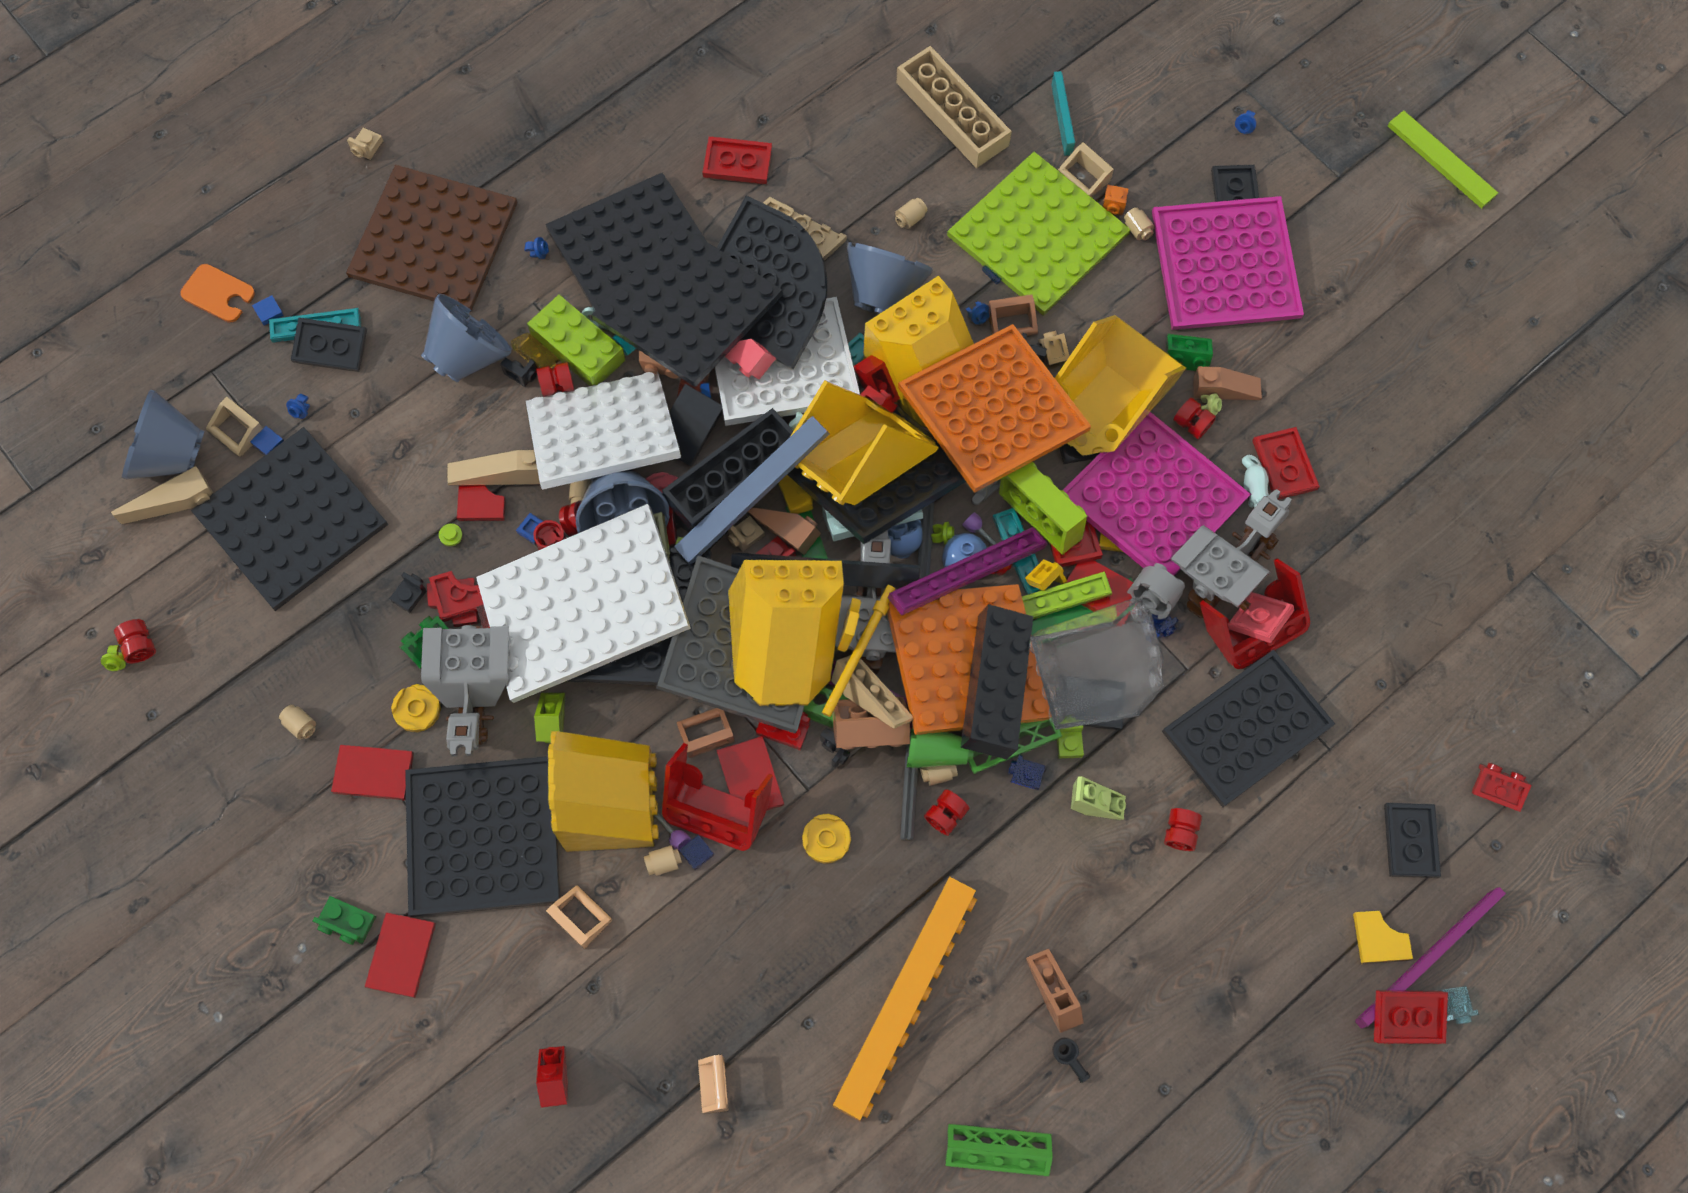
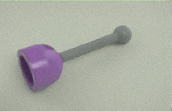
[962,512,997,546]
[654,813,691,851]

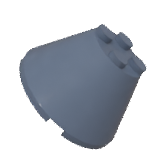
[847,242,933,314]
[421,294,512,382]
[122,390,205,480]
[576,469,670,533]

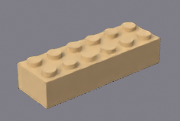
[896,46,1012,168]

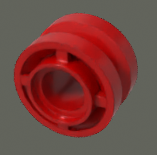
[559,501,581,537]

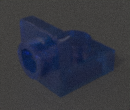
[1139,613,1179,640]
[1008,754,1045,790]

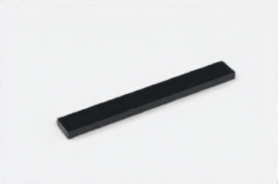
[731,552,920,589]

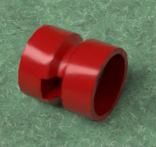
[536,362,574,397]
[1173,397,1217,440]
[534,520,566,550]
[114,619,156,664]
[924,789,970,836]
[1164,808,1202,851]

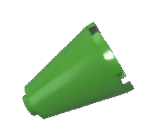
[906,725,974,768]

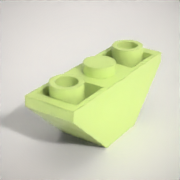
[1071,776,1126,820]

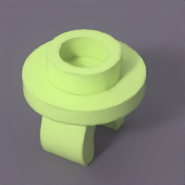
[1200,393,1222,416]

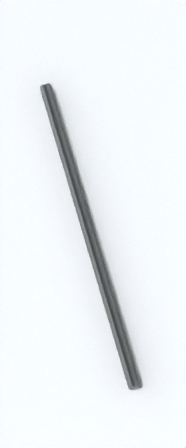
[900,502,934,841]

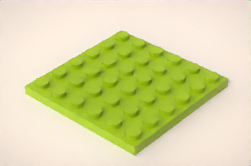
[947,152,1130,316]

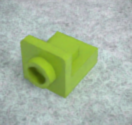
[1057,721,1084,759]

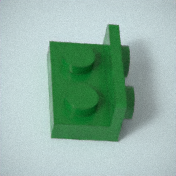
[1166,334,1213,371]
[399,616,449,669]
[312,896,376,945]

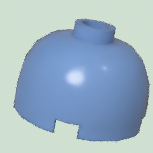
[887,519,923,559]
[942,533,987,568]

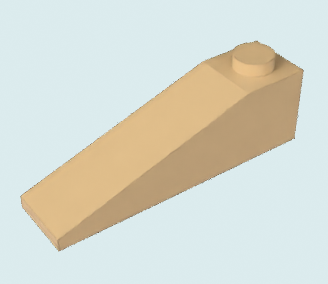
[447,450,540,485]
[111,466,214,524]
[831,655,913,729]

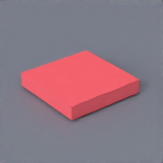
[1228,592,1294,643]

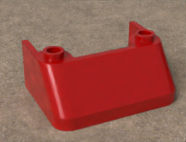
[1199,558,1310,669]
[662,743,773,851]

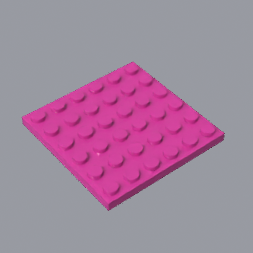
[1152,196,1304,330]
[1063,412,1251,576]

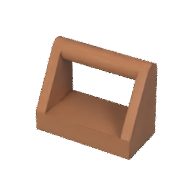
[988,294,1038,336]
[676,708,734,758]

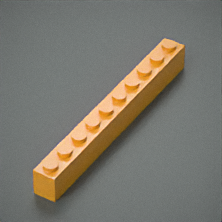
[833,876,977,1121]

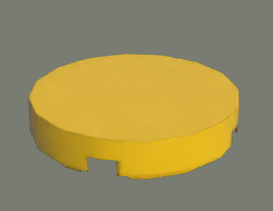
[391,684,441,732]
[802,814,851,864]

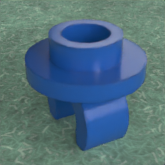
[1235,110,1257,134]
[525,237,549,259]
[966,301,989,325]
[286,393,310,419]

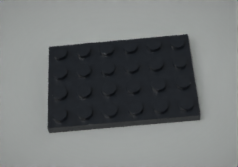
[1162,649,1335,807]

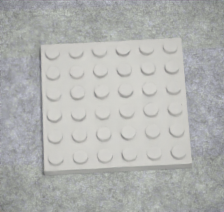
[715,297,860,426]
[526,372,681,490]

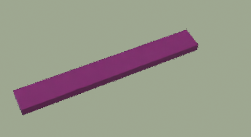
[888,527,1047,615]
[1355,887,1506,1029]

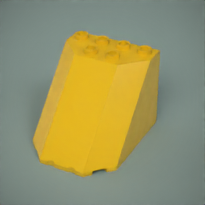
[863,276,974,428]
[1055,315,1186,455]
[790,380,938,505]
[728,560,844,706]
[548,731,659,852]

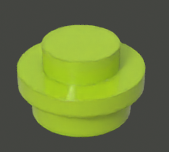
[439,524,463,546]

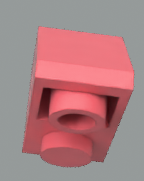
[725,339,776,380]

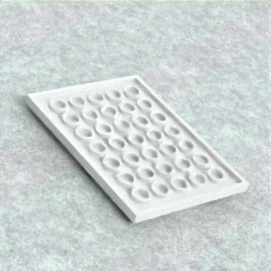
[476,504,691,703]

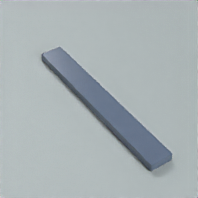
[674,416,829,565]

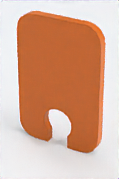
[180,264,255,322]

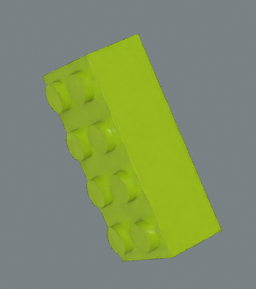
[527,295,625,386]
[999,462,1087,555]

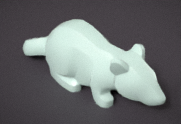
[1242,455,1269,508]

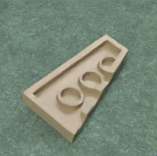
[763,197,847,261]

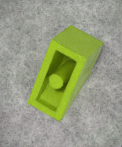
[534,693,565,743]

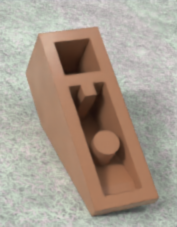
[1193,367,1262,400]
[748,508,821,555]
[1026,949,1083,1033]

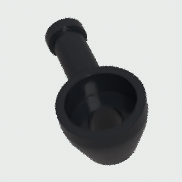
[1052,1037,1090,1083]

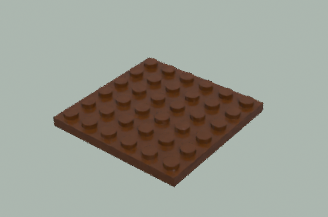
[346,165,518,312]

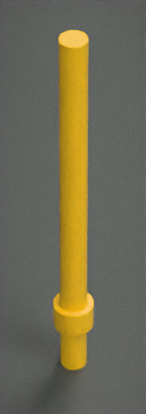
[822,585,896,717]

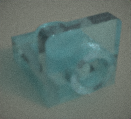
[1440,986,1479,1025]

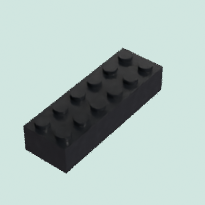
[662,408,793,531]
[960,604,1033,760]

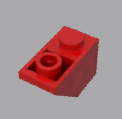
[536,1046,568,1108]

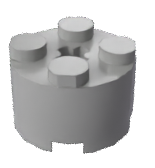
[1127,563,1185,619]

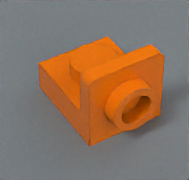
[1103,185,1128,215]

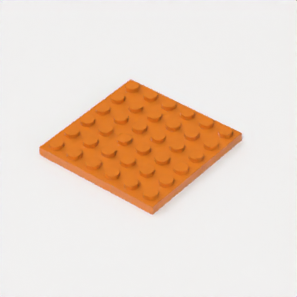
[898,324,1091,493]
[887,584,1053,735]

